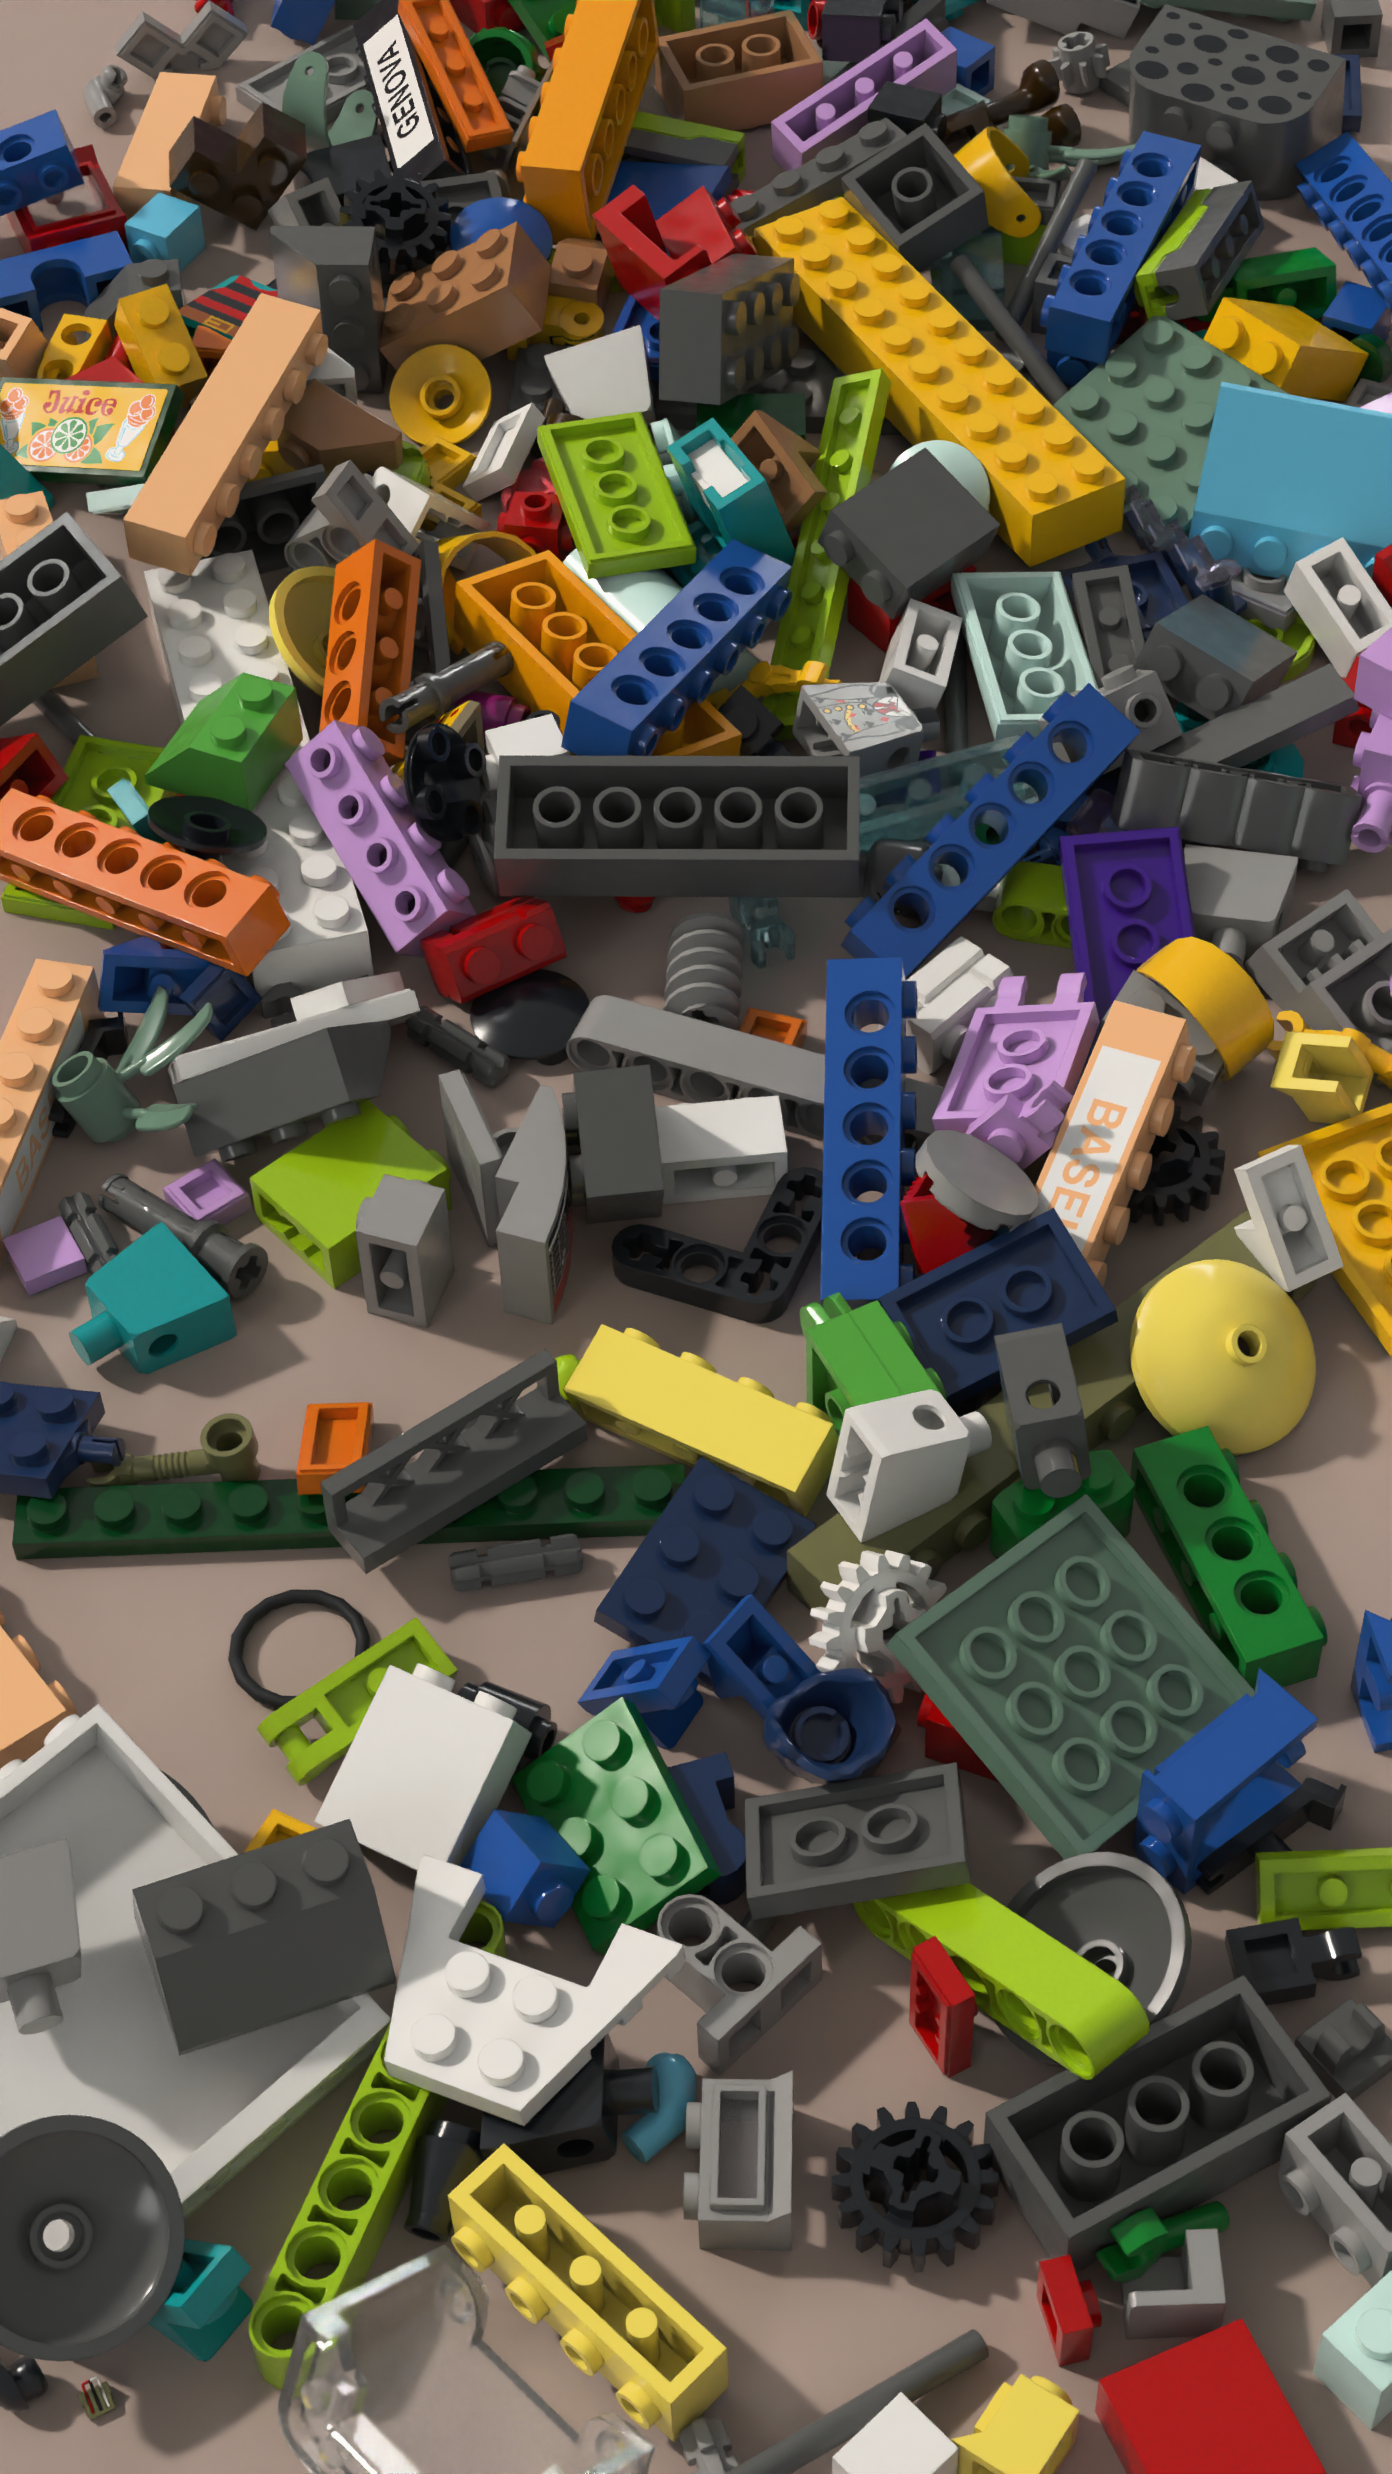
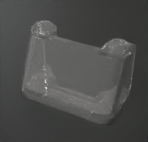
[278,2244,655,2474]

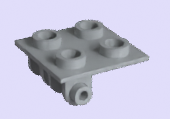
[477,59,553,173]

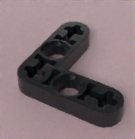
[611,1167,823,1324]

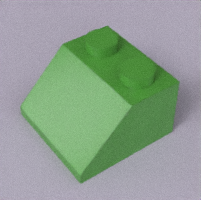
[145,672,303,812]

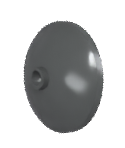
[994,1852,1192,2068]
[0,2115,185,2361]

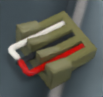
[78,2377,116,2421]

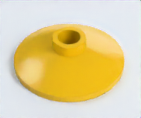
[389,344,492,446]

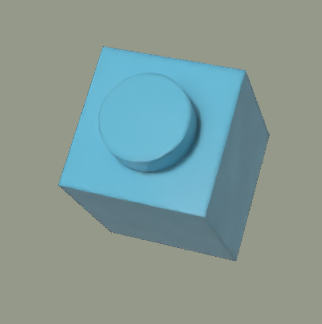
[124,192,206,272]

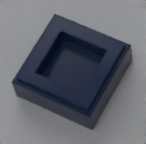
[179,963,262,1041]

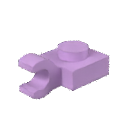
[966,1080,1073,1170]

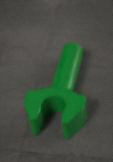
[1095,2201,1230,2283]

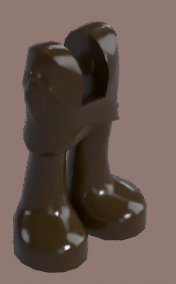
[943,59,1081,155]

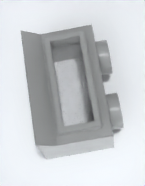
[683,2070,794,2250]

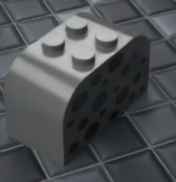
[1129,4,1346,201]

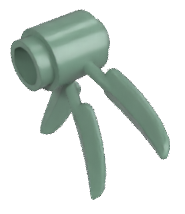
[1003,115,1136,181]
[52,986,213,1143]

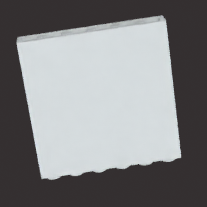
[0,1704,391,2251]

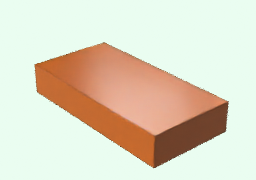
[296,1402,374,1495]

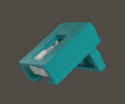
[664,417,796,588]

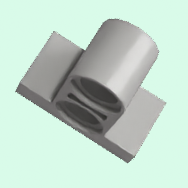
[284,459,419,571]
[657,1894,822,2076]

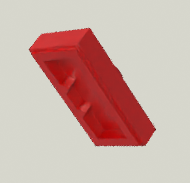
[909,1936,978,2078]

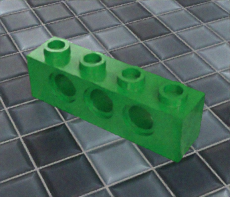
[1130,1426,1328,1691]

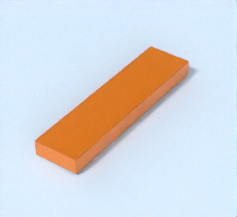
[398,0,514,153]

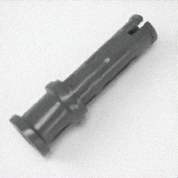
[98,1173,268,1299]

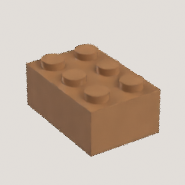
[655,9,823,131]
[378,221,551,371]

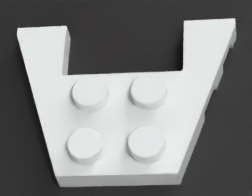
[384,1854,686,2126]

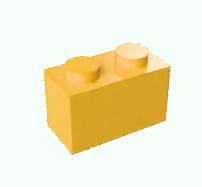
[114,283,208,409]

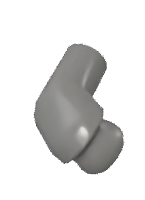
[83,65,127,128]

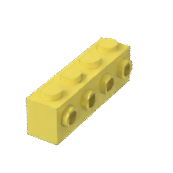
[564,1324,839,1517]
[448,2143,729,2442]

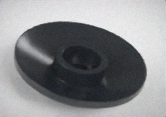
[147,796,267,861]

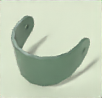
[282,52,378,152]

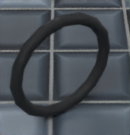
[228,1589,370,1709]

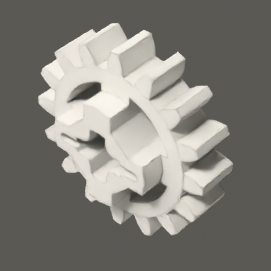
[809,1550,947,1704]

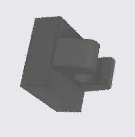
[1294,1998,1392,2100]

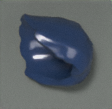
[763,1668,897,1785]

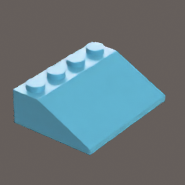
[1185,382,1392,580]

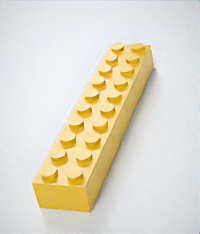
[754,197,1126,567]

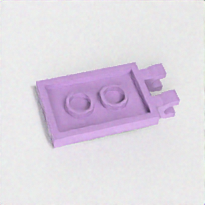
[932,972,1100,1134]

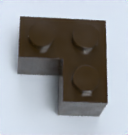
[169,102,307,231]

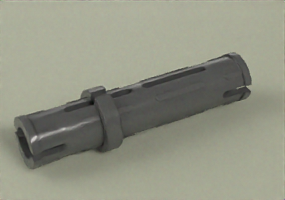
[379,641,513,734]

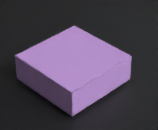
[163,1158,252,1225]
[2,1216,88,1296]

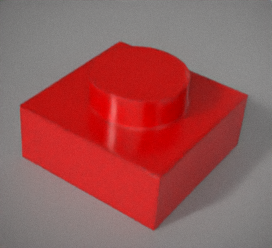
[1036,2254,1102,2367]

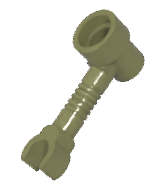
[86,1413,261,1487]

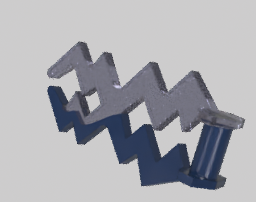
[1123,484,1247,616]

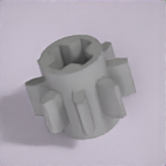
[1048,31,1110,94]

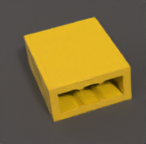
[1203,297,1369,402]

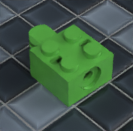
[799,1292,946,1438]

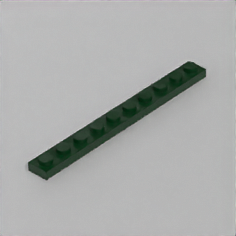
[12,1464,685,1560]

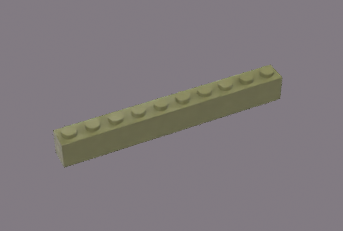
[787,1209,1319,1622]

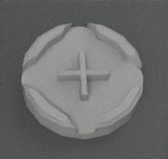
[915,1130,1038,1232]

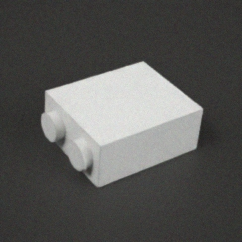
[314,1663,532,1871]

